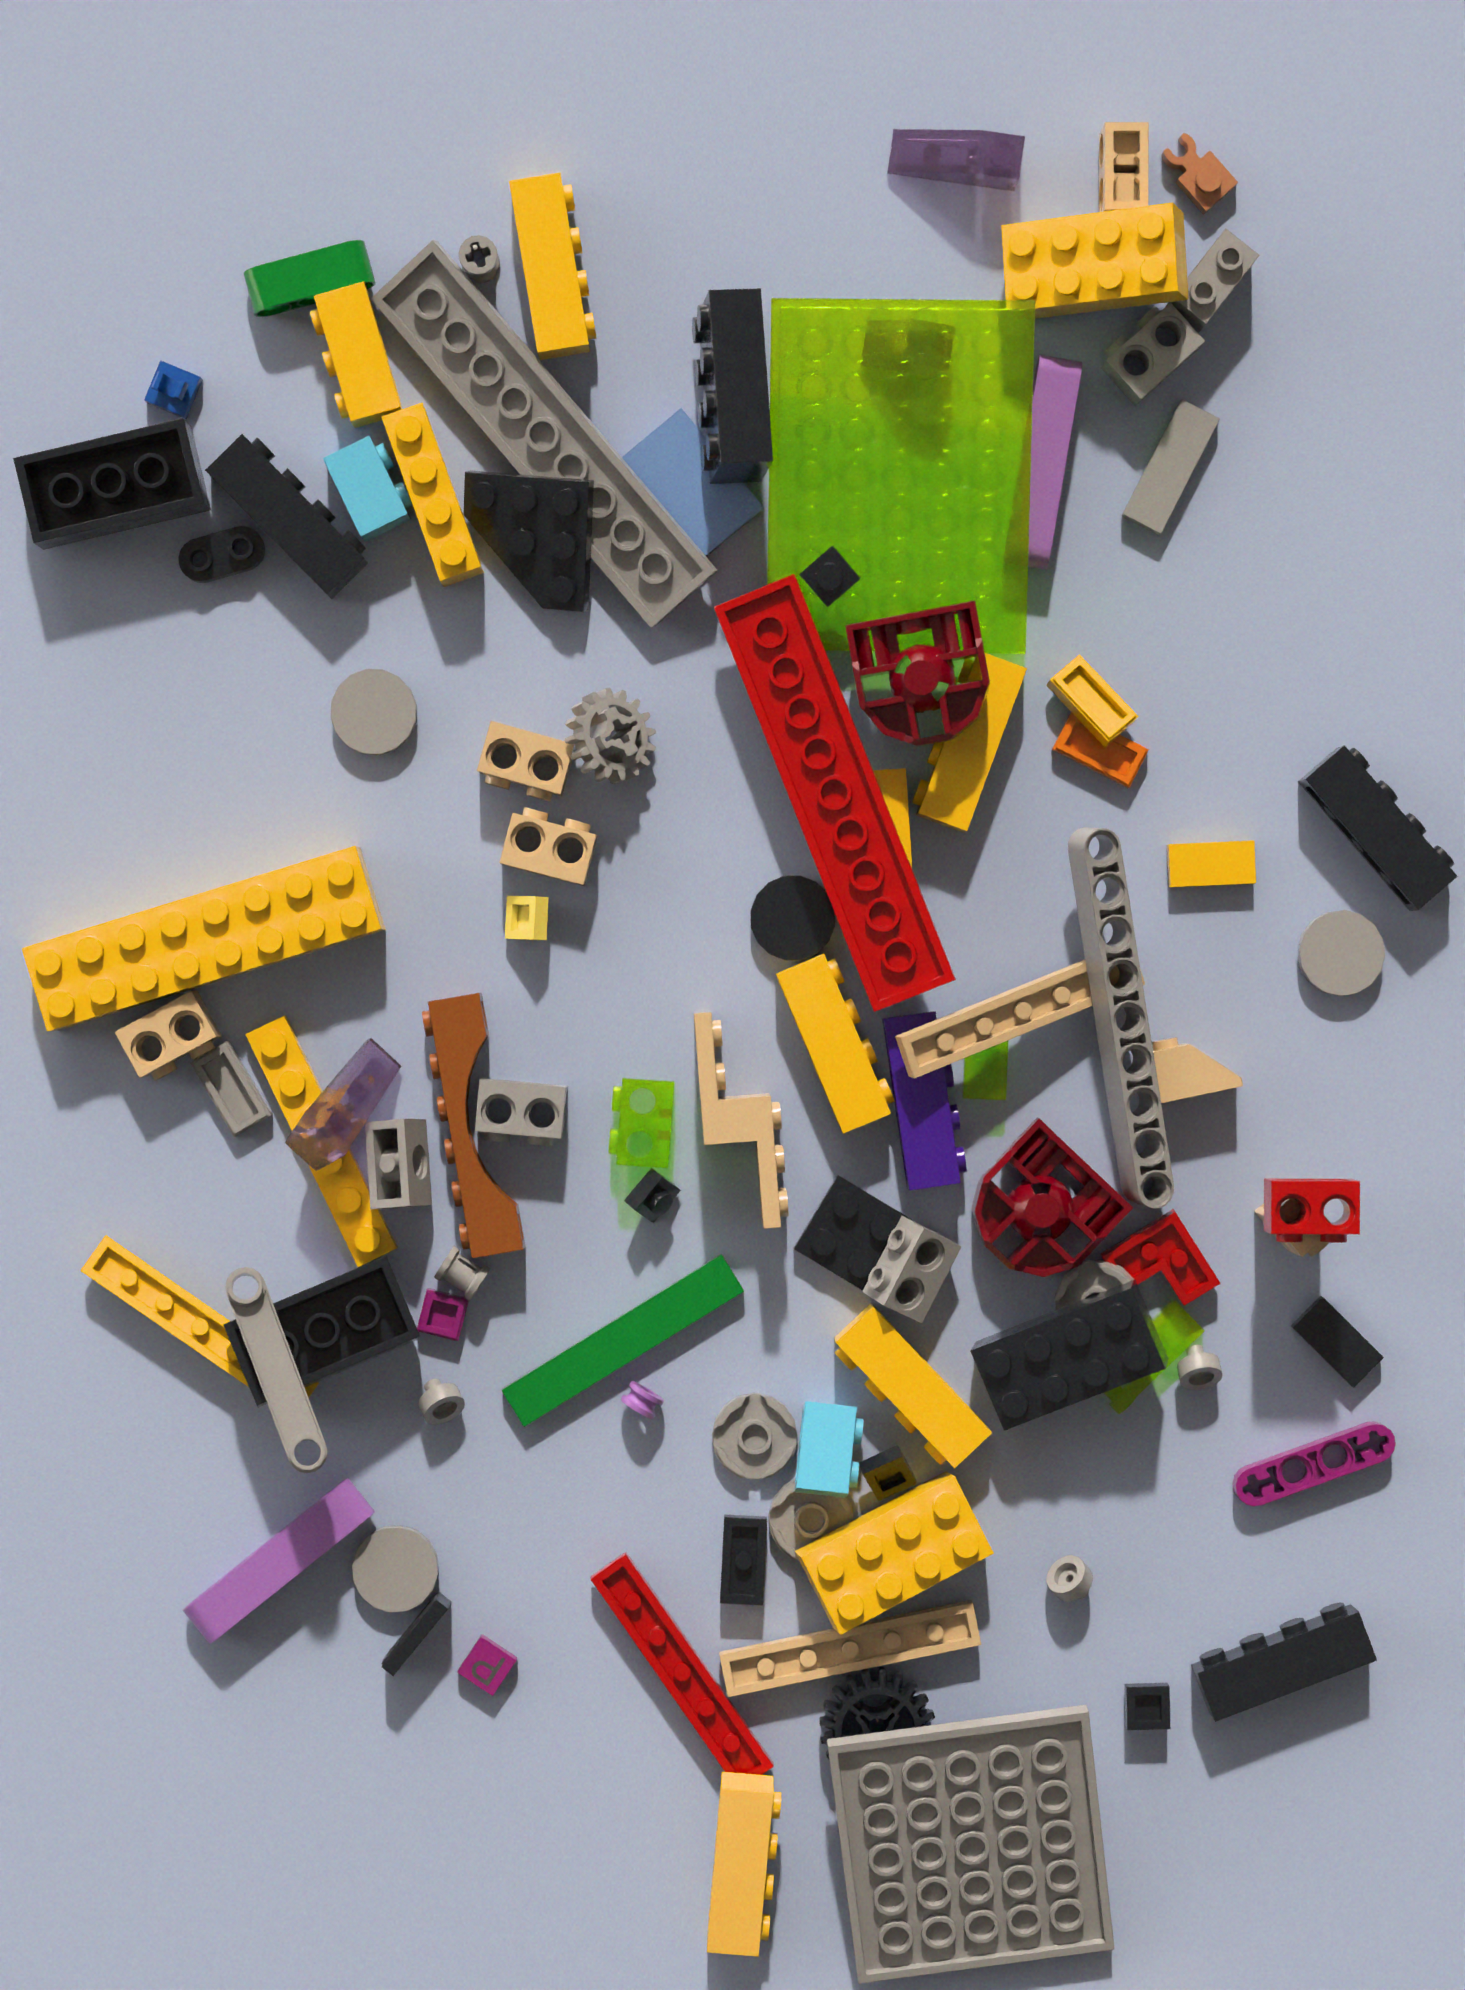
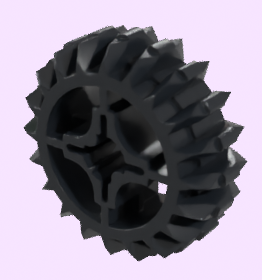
[819,1667,935,1759]

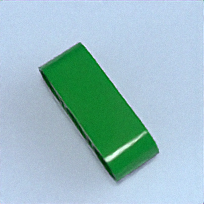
[244,240,376,317]

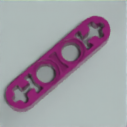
[1232,1421,1396,1506]

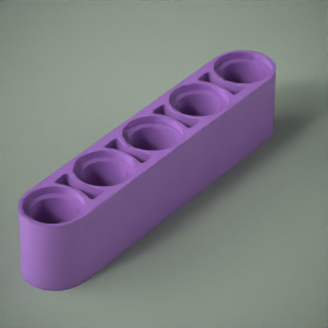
[1003,355,1082,570]
[183,1478,375,1644]

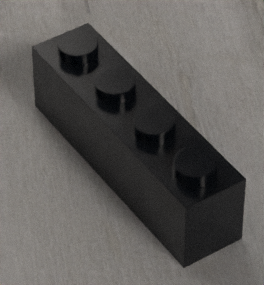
[205,434,368,599]
[1298,745,1458,911]
[1191,1602,1377,1722]

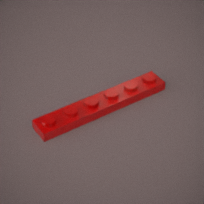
[590,1552,774,1775]

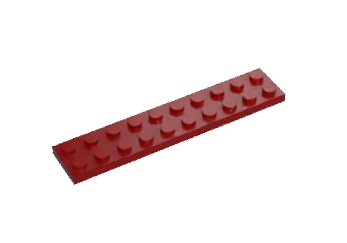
[714,574,956,1012]

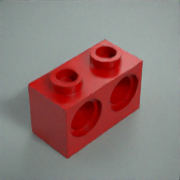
[1264,1178,1360,1243]

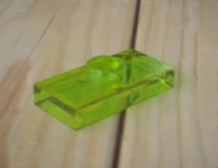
[962,1040,1009,1100]

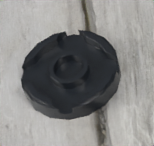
[750,876,835,960]

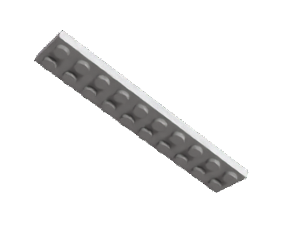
[371,240,718,628]

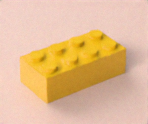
[1001,202,1189,321]
[795,1471,994,1635]

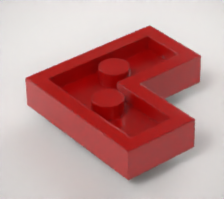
[1100,1209,1221,1306]

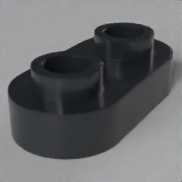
[178,526,265,583]

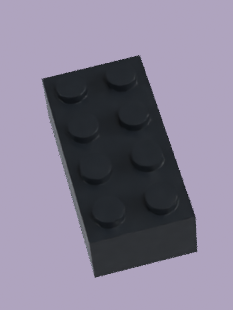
[692,288,773,484]
[13,418,211,550]
[223,1256,420,1408]
[970,1279,1168,1431]

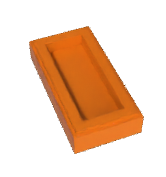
[1051,712,1149,789]

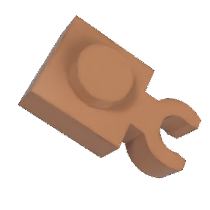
[1161,133,1238,215]

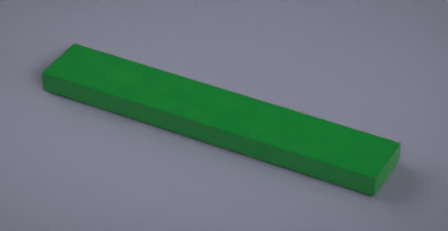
[502,1254,744,1427]

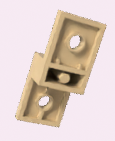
[694,1012,789,1229]

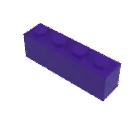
[882,1011,967,1191]

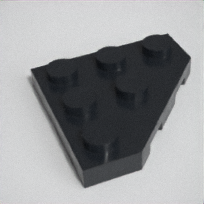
[463,470,594,612]

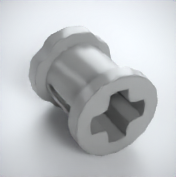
[459,235,500,283]
[434,1246,491,1301]

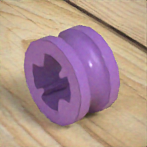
[621,1381,664,1419]

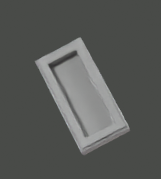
[190,1041,273,1137]

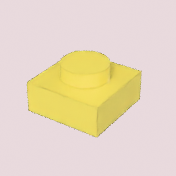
[505,896,549,940]

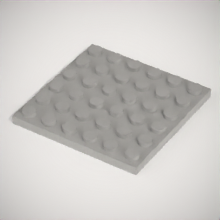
[827,1705,1115,1984]

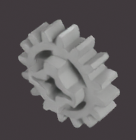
[565,688,656,784]

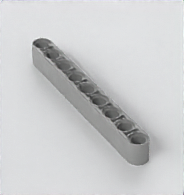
[1068,827,1174,1209]

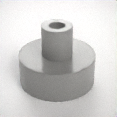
[1177,1344,1223,1390]
[418,1379,465,1425]
[1046,1555,1093,1602]

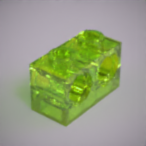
[609,1077,675,1168]

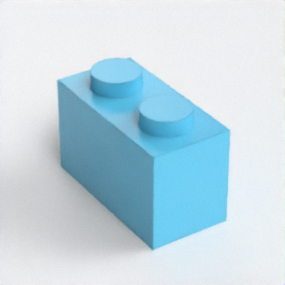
[323,436,413,542]
[794,1401,864,1498]

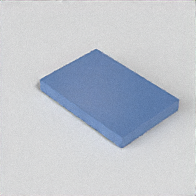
[622,408,764,557]

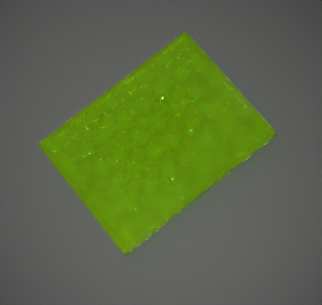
[767,298,1035,654]

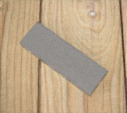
[1121,399,1220,535]

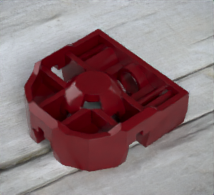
[845,601,990,747]
[971,1117,1133,1277]

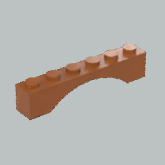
[422,993,525,1258]

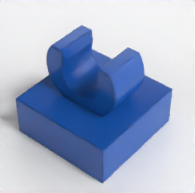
[144,360,203,419]

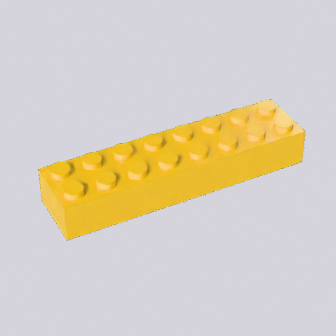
[22,846,386,1032]

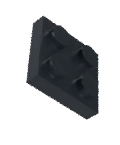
[793,1174,912,1290]

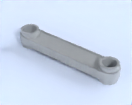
[225,1267,327,1473]

